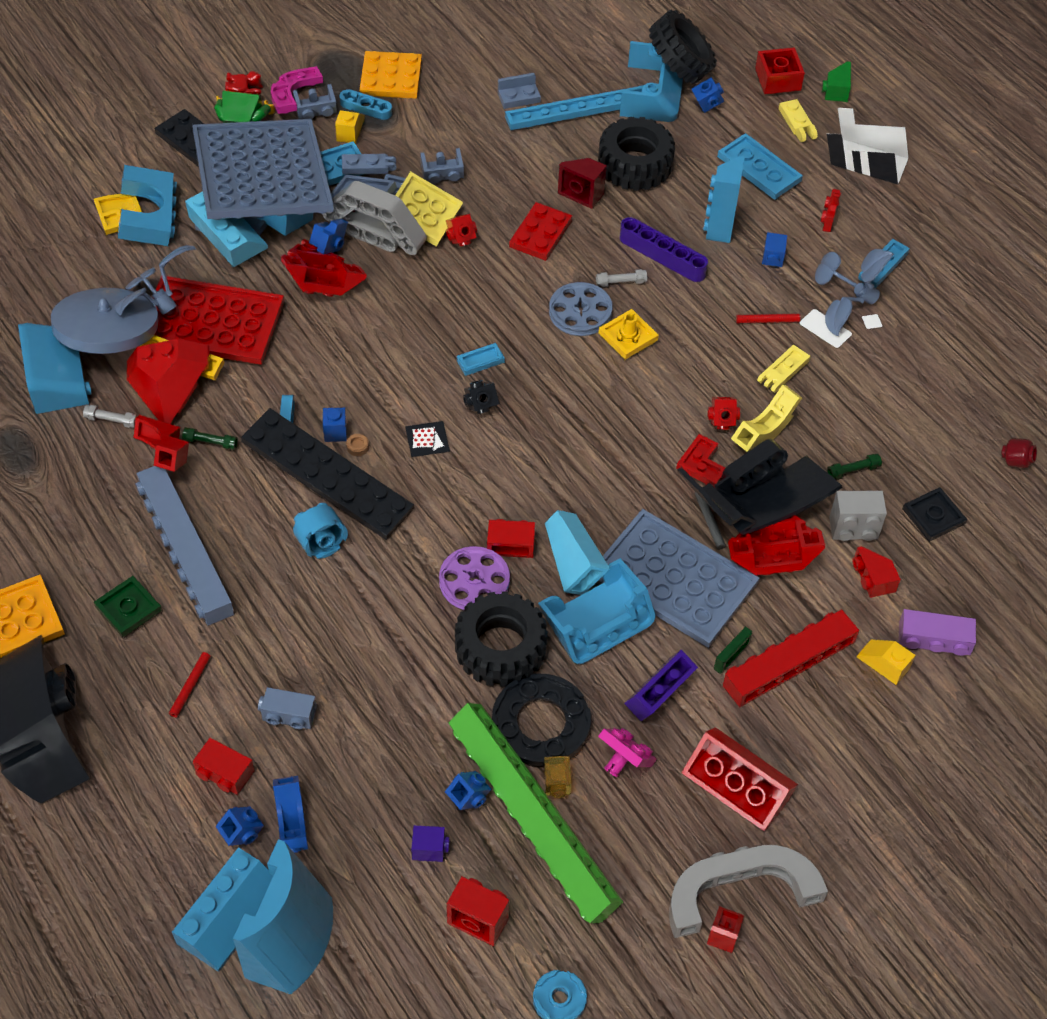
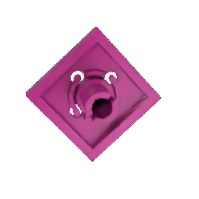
[598,728,657,777]

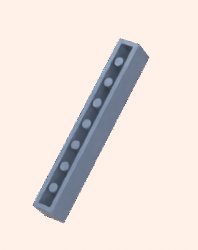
[135,466,234,626]

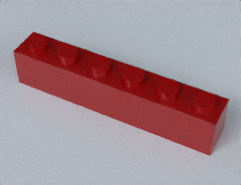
[723,609,859,708]

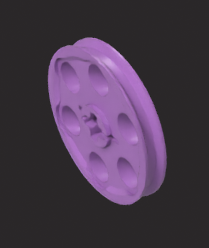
[439,546,510,610]

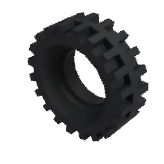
[649,9,717,84]

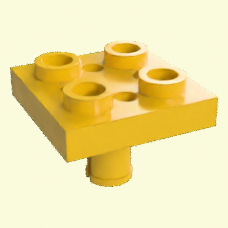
[598,309,659,360]

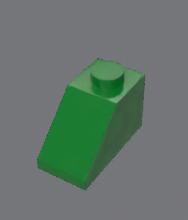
[822,61,851,102]

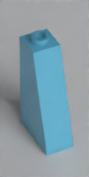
[545,510,610,595]

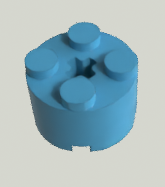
[293,503,348,559]

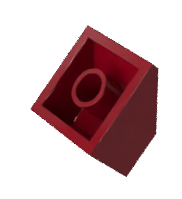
[558,158,607,209]

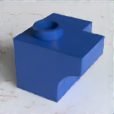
[309,219,348,254]

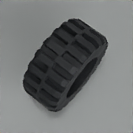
[598,116,675,191]
[455,591,548,687]

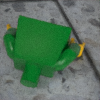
[214,91,275,123]

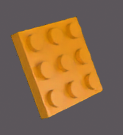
[360,51,422,99]
[0,575,65,658]

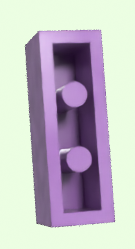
[899,609,976,656]

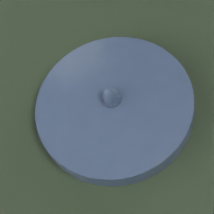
[51,288,158,354]

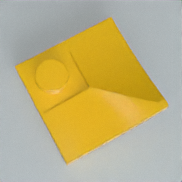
[94,194,142,235]

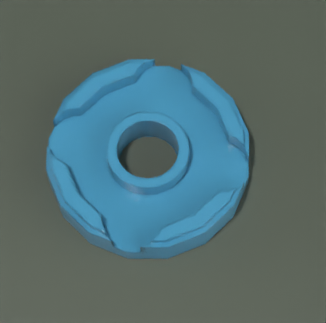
[533,970,587,1019]

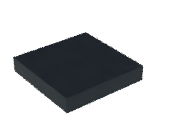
[902,487,967,542]

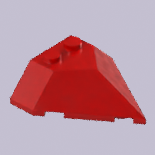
[281,239,367,297]
[127,339,209,424]
[728,515,825,575]

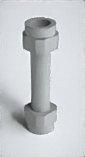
[596,269,647,287]
[83,405,138,428]

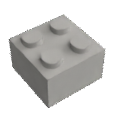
[829,491,887,541]

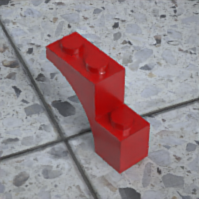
[133,415,189,472]

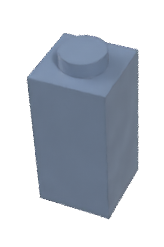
[258,687,317,729]

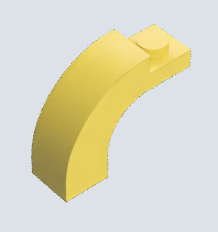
[731,385,802,452]

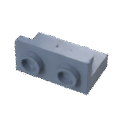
[498,73,541,109]

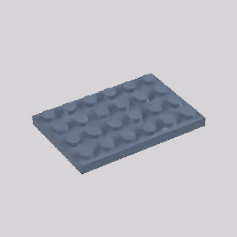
[598,509,760,648]

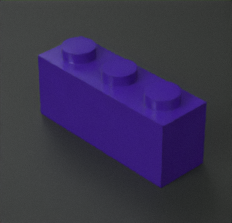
[624,649,698,721]

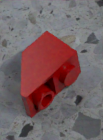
[852,546,901,598]

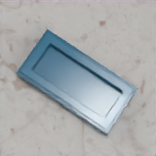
[457,343,505,376]

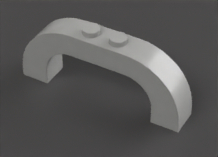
[669,845,828,938]

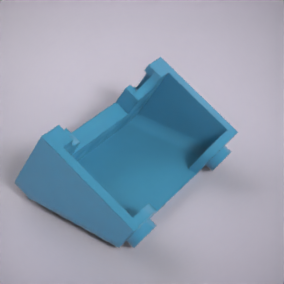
[18,323,92,414]
[538,558,655,664]

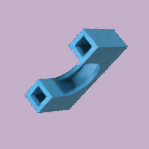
[118,165,177,246]

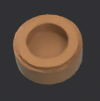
[346,434,369,456]

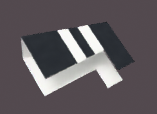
[827,108,908,184]

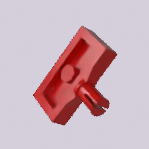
[820,189,841,232]

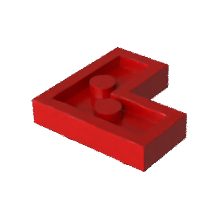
[676,434,725,485]

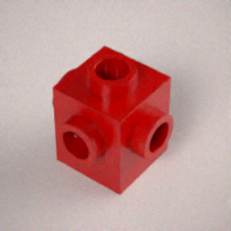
[446,214,477,246]
[708,397,740,430]

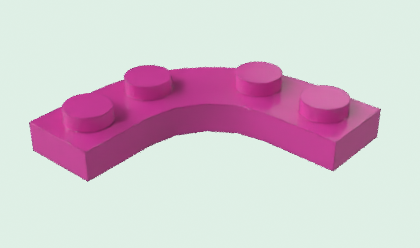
[271,66,323,114]

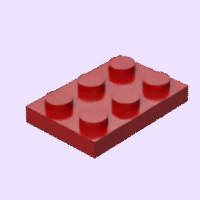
[509,202,572,261]

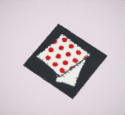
[405,421,450,457]

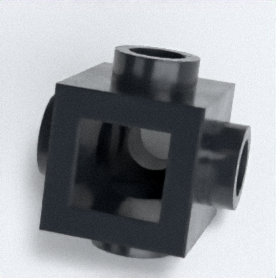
[463,380,500,414]

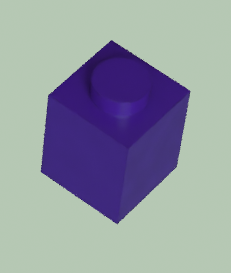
[411,825,450,862]

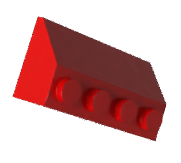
[681,727,798,831]

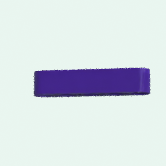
[620,217,708,282]

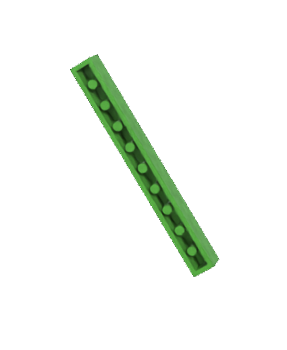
[448,703,623,923]

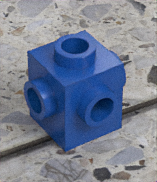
[692,77,724,113]
[445,771,491,810]
[215,806,264,846]

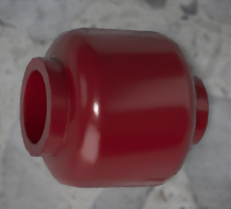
[1002,438,1037,468]

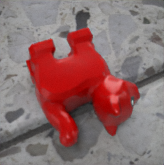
[225,71,263,95]

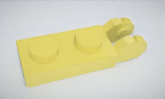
[779,99,818,142]

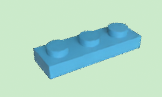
[858,239,910,288]

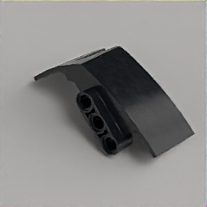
[677,439,843,535]
[0,635,90,803]

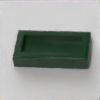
[714,626,752,674]

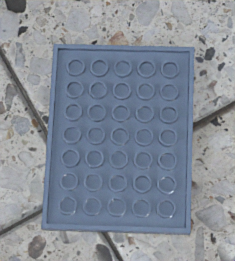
[192,119,333,220]

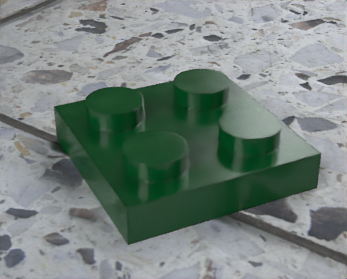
[93,576,162,638]

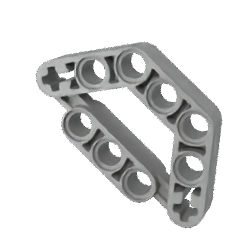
[322,181,427,255]

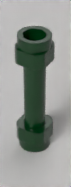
[182,427,238,450]
[827,454,882,480]

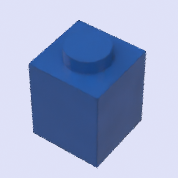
[762,232,787,267]
[323,407,347,442]

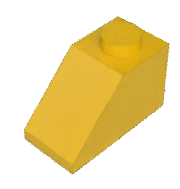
[335,110,365,144]
[857,639,915,685]

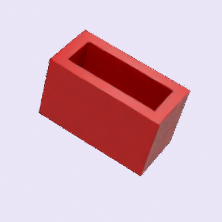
[487,519,535,558]
[193,738,255,795]

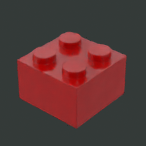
[755,47,805,94]
[446,876,510,947]

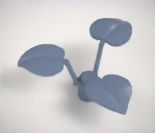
[114,245,196,315]
[815,249,894,336]

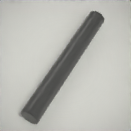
[694,492,726,549]

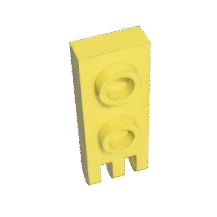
[757,345,810,393]

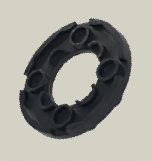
[492,674,591,766]

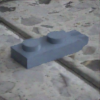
[342,154,396,175]

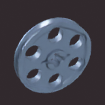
[549,282,612,336]

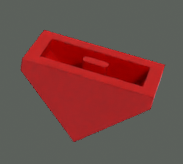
[707,906,744,953]

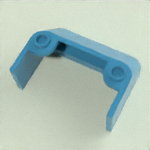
[620,41,683,122]

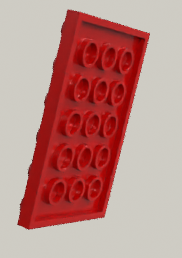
[152,276,285,365]

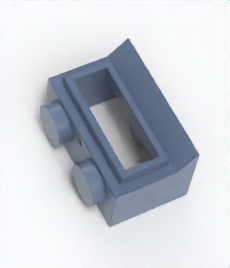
[293,84,337,119]
[420,148,464,184]

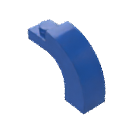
[273,776,308,853]

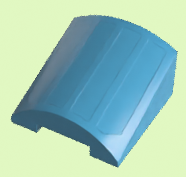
[233,839,333,995]

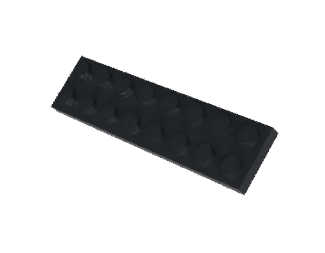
[241,408,414,540]

